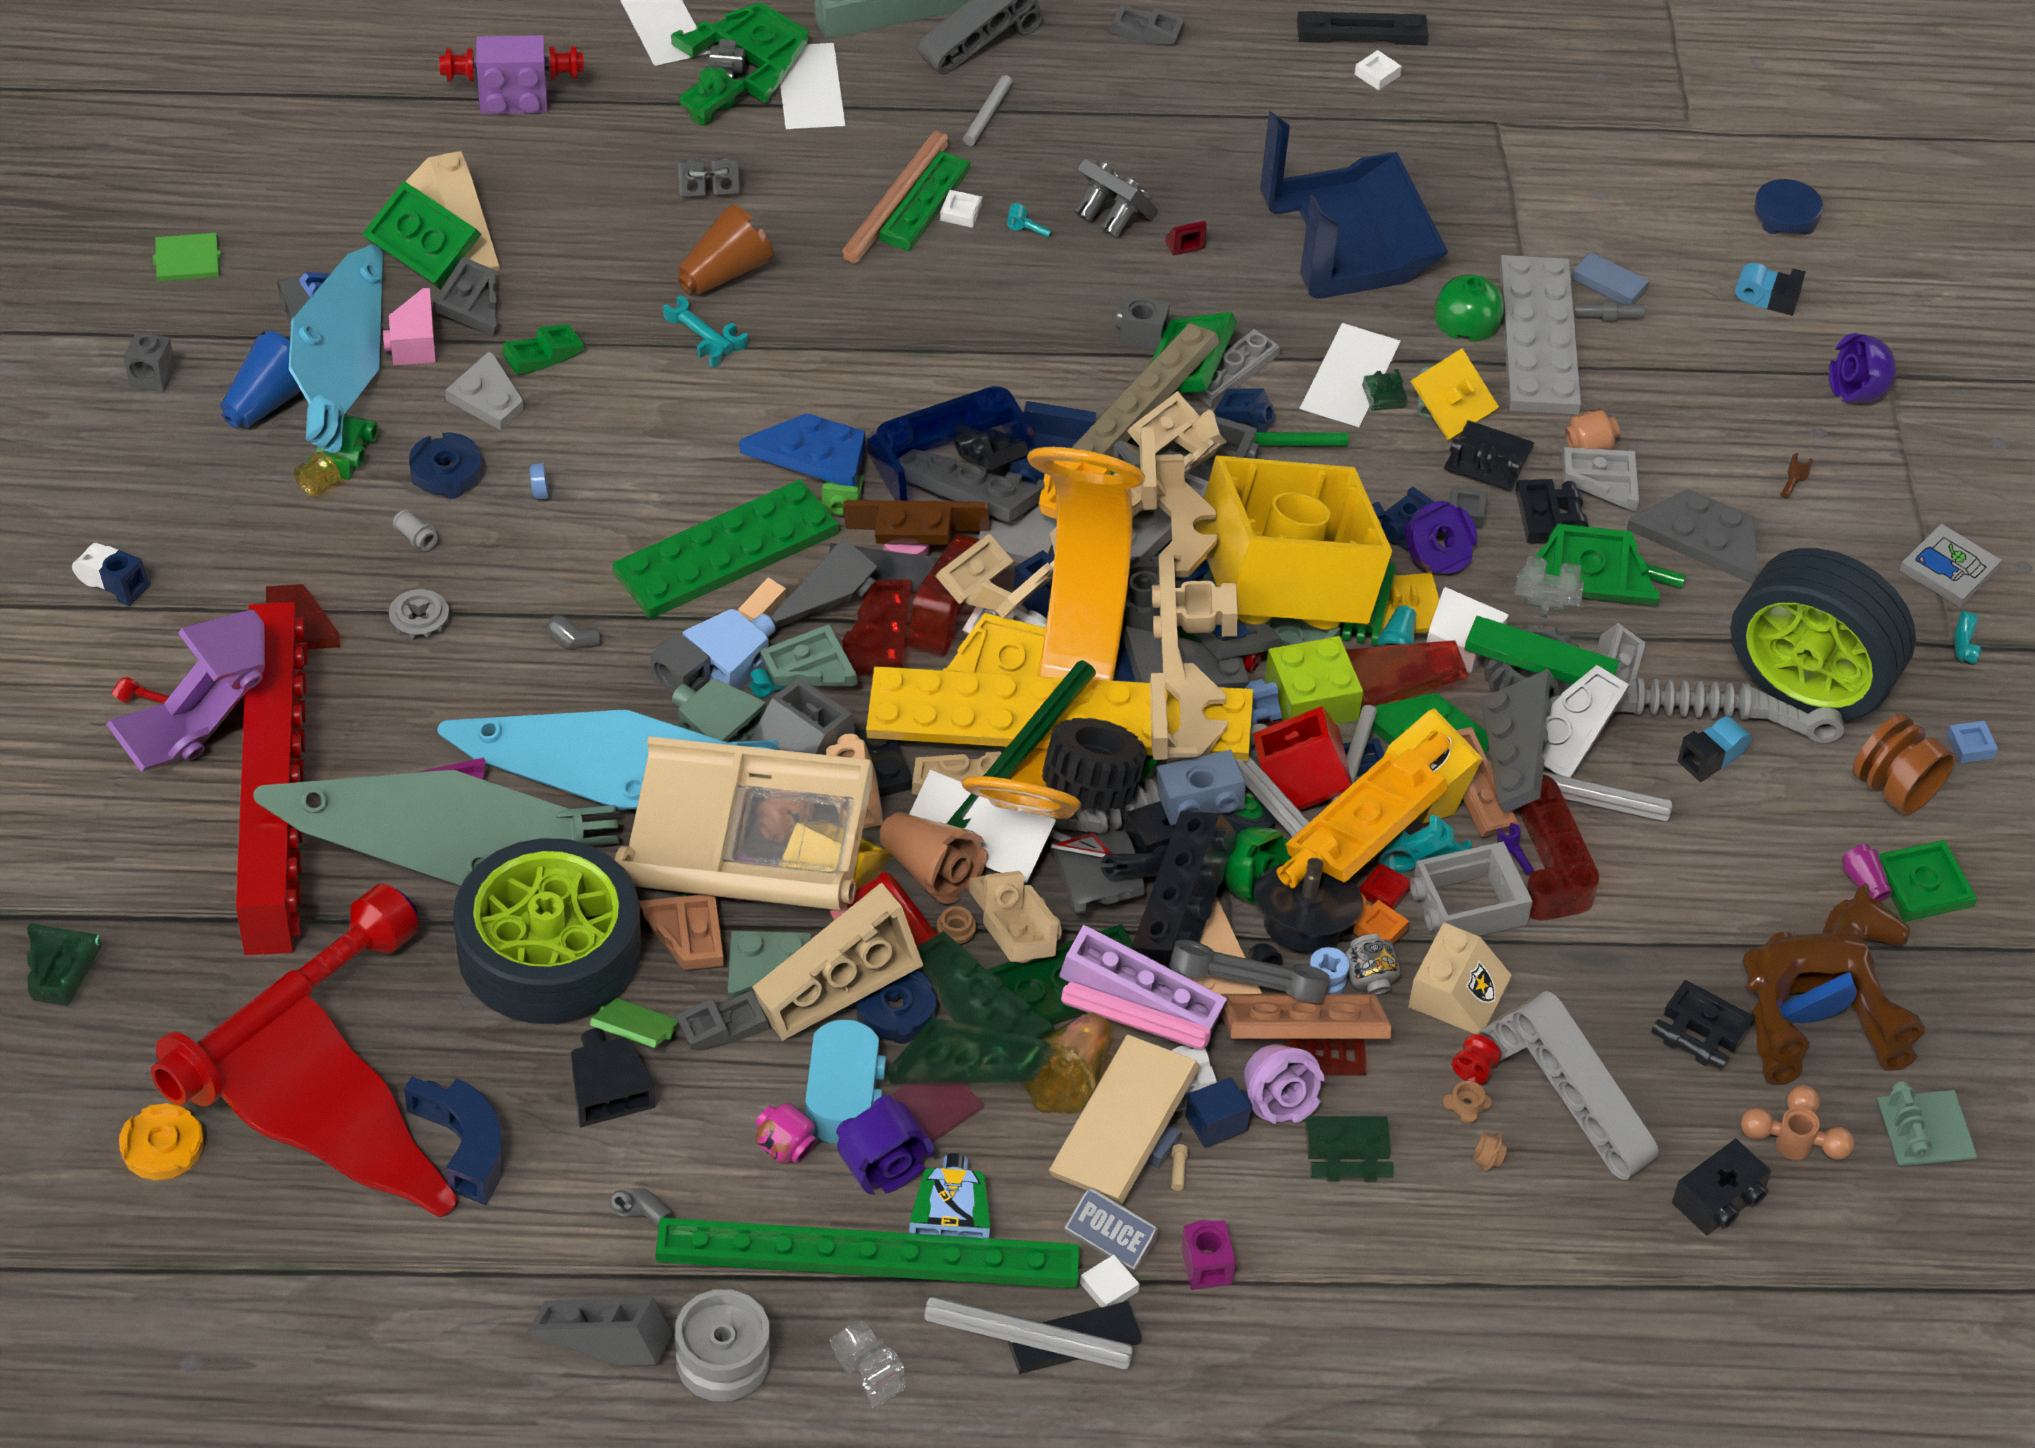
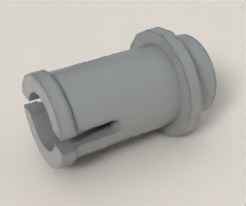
[393,509,438,551]

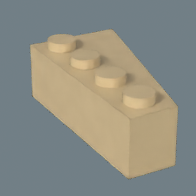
[752,882,923,1041]

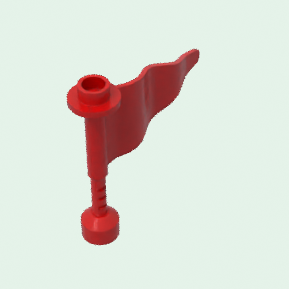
[151,883,457,1217]

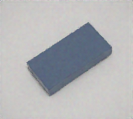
[1572,252,1649,304]

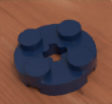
[409,432,482,499]
[857,970,936,1044]

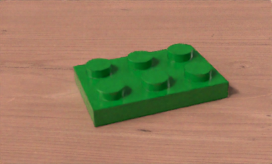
[362,181,482,289]
[1150,312,1237,394]

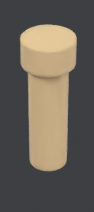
[1171,1144,1188,1191]

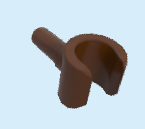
[1781,453,1813,499]

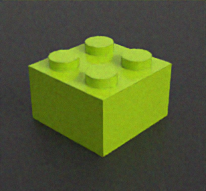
[1265,636,1363,725]

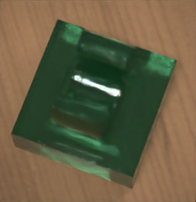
[1362,369,1408,411]

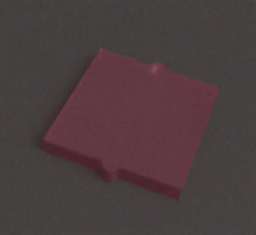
[890,1061,984,1143]

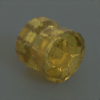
[294,452,340,498]

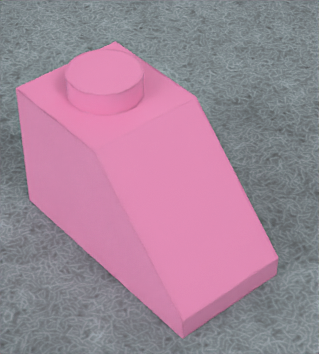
[383,288,436,365]

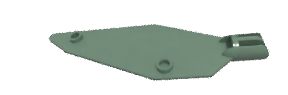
[253,770,620,886]

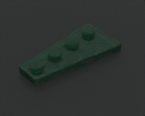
[917,931,1057,1075]
[885,1017,1054,1084]

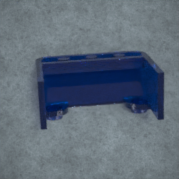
[867,386,1034,501]

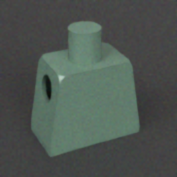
[672,679,766,743]

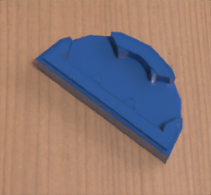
[1781,972,1857,1023]

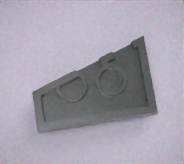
[1122,626,1249,689]

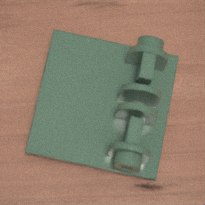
[1876,1081,1977,1167]

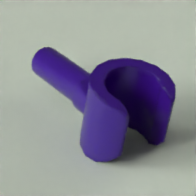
[1497,823,1535,876]

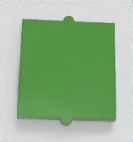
[152,233,221,282]
[590,998,680,1048]

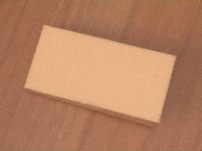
[738,577,786,621]

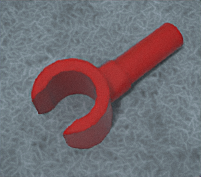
[111,677,169,704]

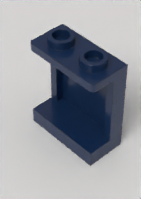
[1010,401,1096,485]

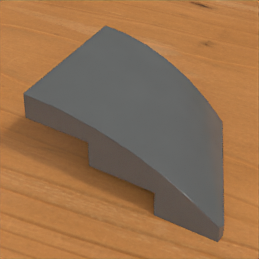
[1050,831,1145,913]

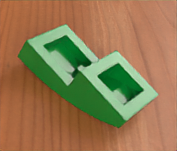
[501,324,584,375]

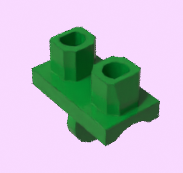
[679,67,744,126]

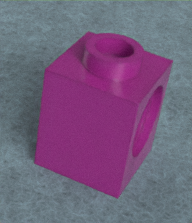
[1181,1220,1236,1290]

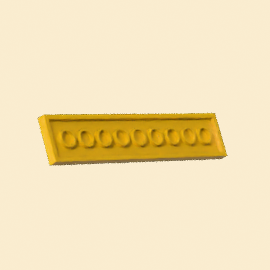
[866,667,1253,761]

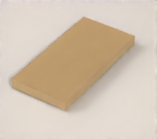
[1049,1034,1200,1204]

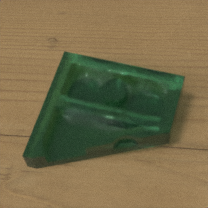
[27,923,103,1006]

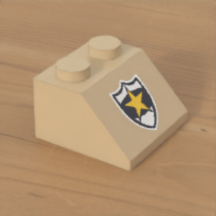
[1408,922,1512,1034]

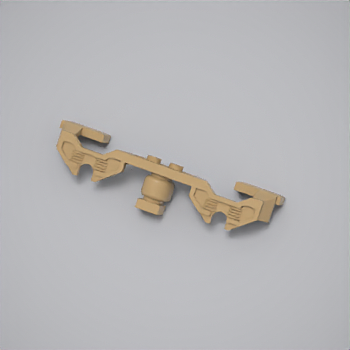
[936,391,1227,619]
[1140,427,1238,764]

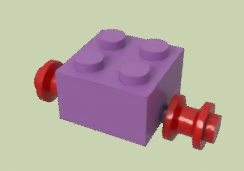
[439,35,584,114]

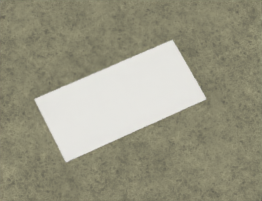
[620,0,710,66]
[780,43,845,129]
[1299,323,1400,427]
[909,770,1056,883]

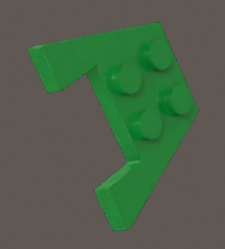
[671,2,809,103]

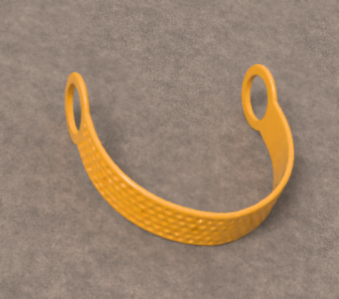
[962,447,1145,819]

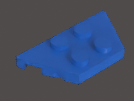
[738,413,866,487]

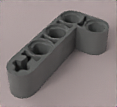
[918,0,1042,74]

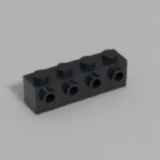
[1131,811,1238,969]

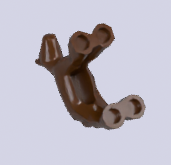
[1742,883,1925,1085]

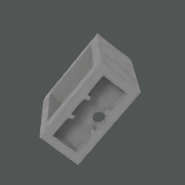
[1410,841,1532,936]

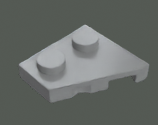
[445,352,524,431]

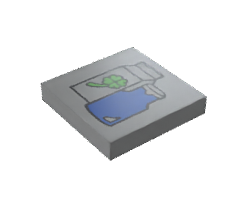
[1899,523,2002,607]

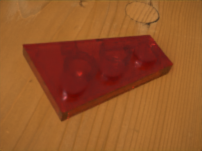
[1345,640,1469,710]

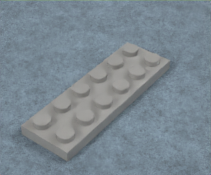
[1499,255,1581,414]

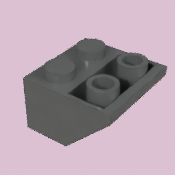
[750,677,855,755]

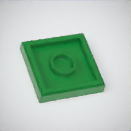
[1878,840,1977,922]

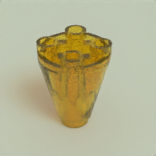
[1017,1012,1111,1114]

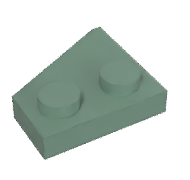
[760,624,858,686]
[728,931,811,1000]

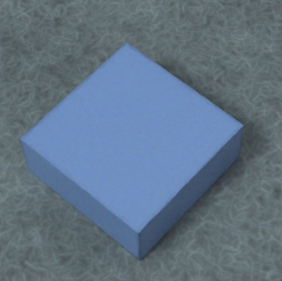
[1946,721,1998,763]

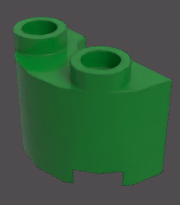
[308,414,378,480]

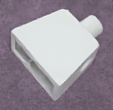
[1425,587,1509,677]

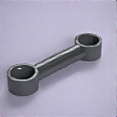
[1169,940,1330,1003]

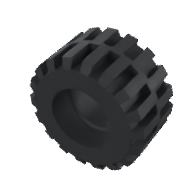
[1042,718,1146,810]

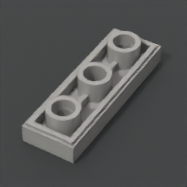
[1189,329,1280,407]

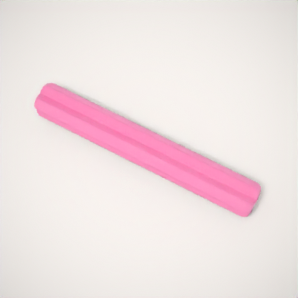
[1061,982,1211,1050]

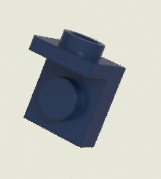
[1214,388,1275,432]

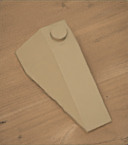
[405,151,500,272]

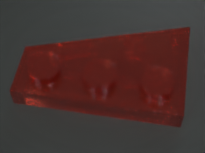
[842,579,913,674]

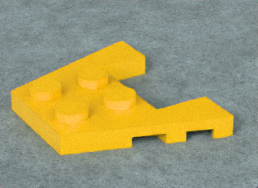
[942,613,1046,676]

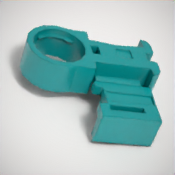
[1379,815,1472,873]

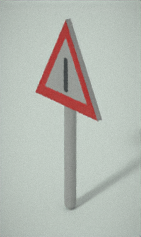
[1049,829,1111,857]

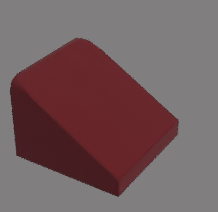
[1165,220,1207,256]

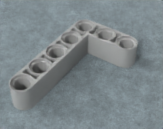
[1477,991,1659,1180]

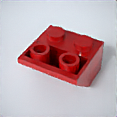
[1253,706,1352,811]

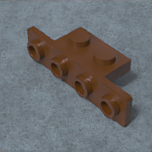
[843,499,991,545]

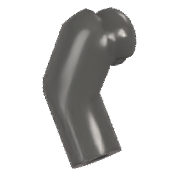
[546,615,600,649]
[610,1188,673,1228]

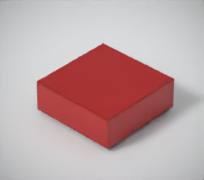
[1359,863,1411,910]

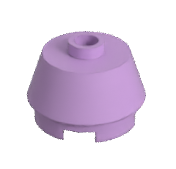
[1244,1044,1325,1124]

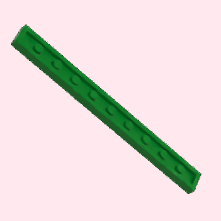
[655,1218,1079,1289]

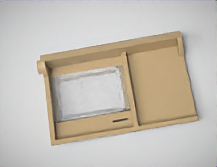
[614,736,873,911]

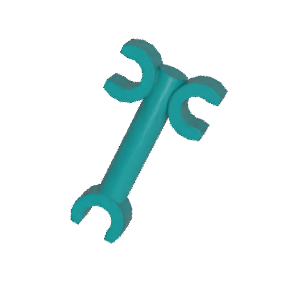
[663,295,748,368]

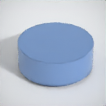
[529,463,549,500]

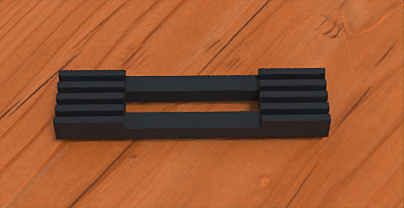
[1297,11,1428,46]

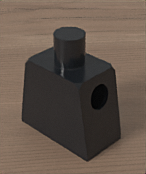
[571,1028,655,1128]

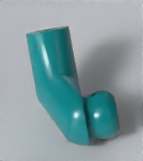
[1953,610,1981,664]

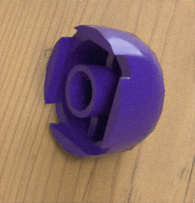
[1829,333,1896,404]

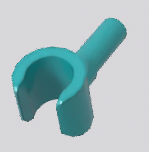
[1007,203,1052,238]
[748,668,787,698]

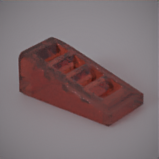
[1284,1039,1367,1076]

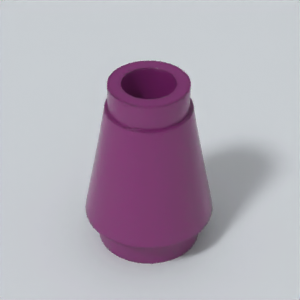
[1842,844,1893,902]

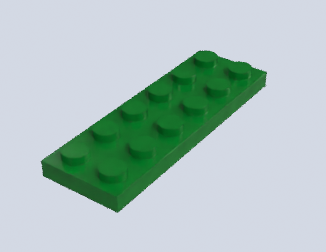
[612,479,839,619]

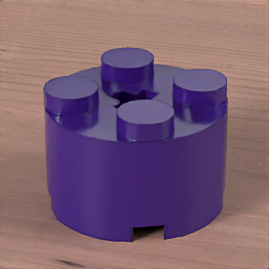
[836,1095,934,1195]

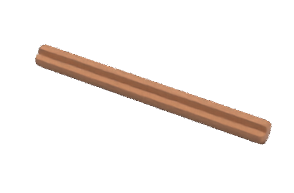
[842,131,948,264]

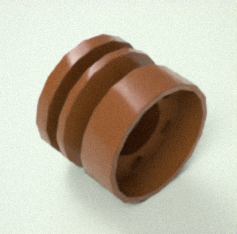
[1853,713,1956,815]

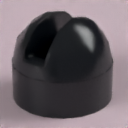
[1248,943,1282,966]

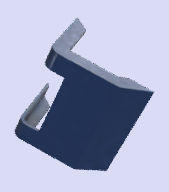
[1260,111,1448,299]

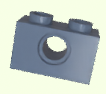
[1157,749,1245,825]

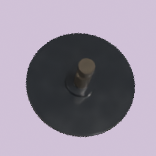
[1254,858,1363,952]

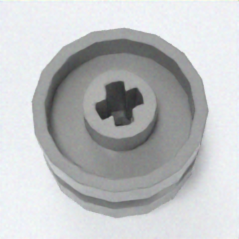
[675,1289,770,1402]

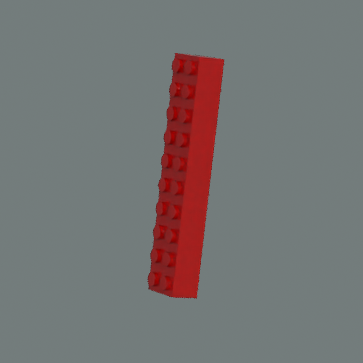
[236,602,308,955]

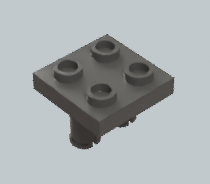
[1073,158,1158,238]

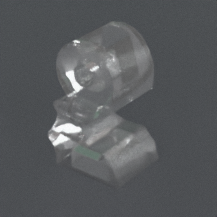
[830,1320,905,1409]

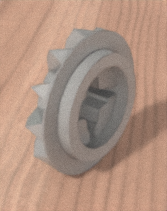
[389,589,449,640]

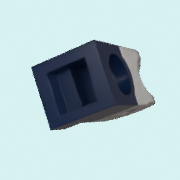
[72,543,150,606]

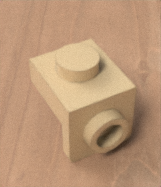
[969,871,1024,913]

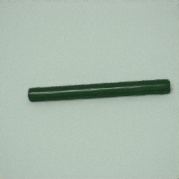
[946,660,1096,829]

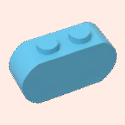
[805,1020,886,1144]

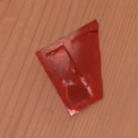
[266,584,340,650]

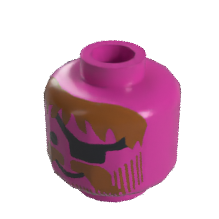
[755,1103,817,1164]

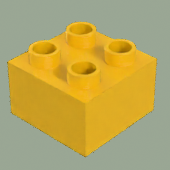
[1195,455,1392,629]

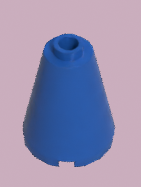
[220,330,302,428]

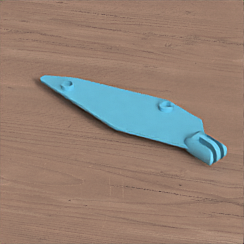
[289,244,383,453]
[437,710,779,810]

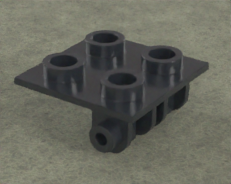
[1444,420,1534,491]

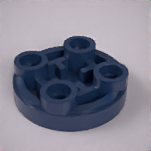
[1754,179,1823,235]

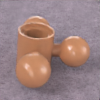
[1741,1085,1855,1160]

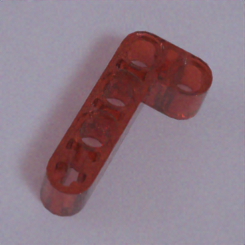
[908,533,980,656]
[1519,774,1600,921]

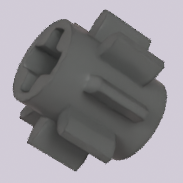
[709,39,745,78]

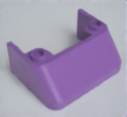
[106,610,265,772]

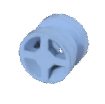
[1310,947,1350,994]

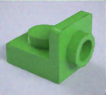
[822,475,863,516]

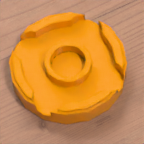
[119,1103,204,1180]

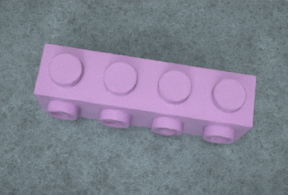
[1059,925,1227,1032]

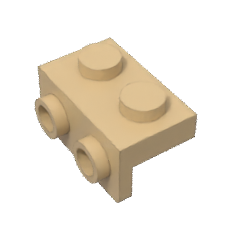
[983,885,1061,963]

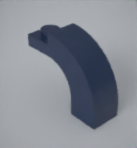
[404,1076,503,1205]

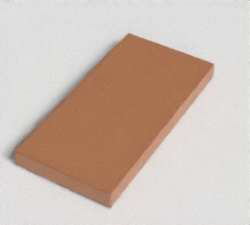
[1221,994,1392,1039]

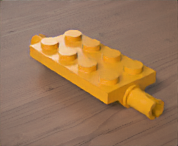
[1277,730,1451,888]

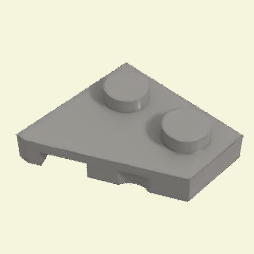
[1562,447,1639,511]

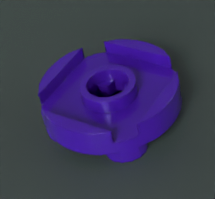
[1404,501,1477,575]

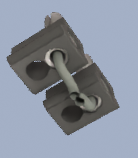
[677,156,740,197]

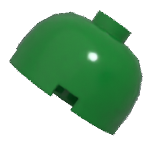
[1435,274,1504,342]
[1223,826,1292,905]

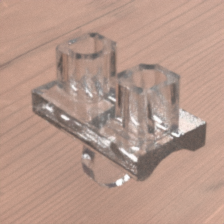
[1514,556,1584,619]

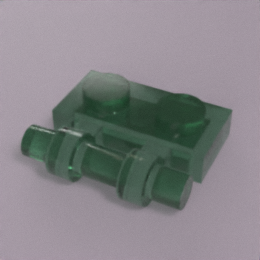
[1305,1116,1394,1182]

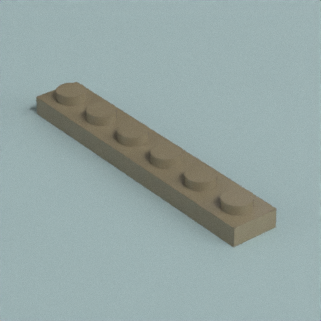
[1072,323,1220,457]

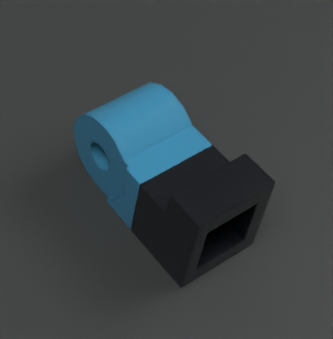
[1735,263,1806,316]
[1677,716,1752,783]

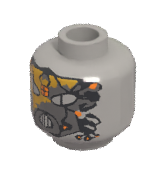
[1345,934,1400,996]

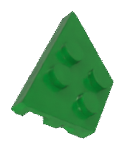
[1517,524,1660,606]
[1359,693,1489,804]

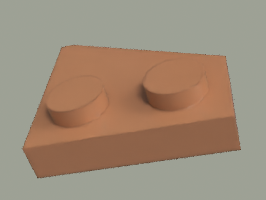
[639,895,724,970]

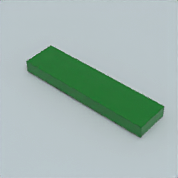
[879,151,970,252]
[1464,615,1620,684]

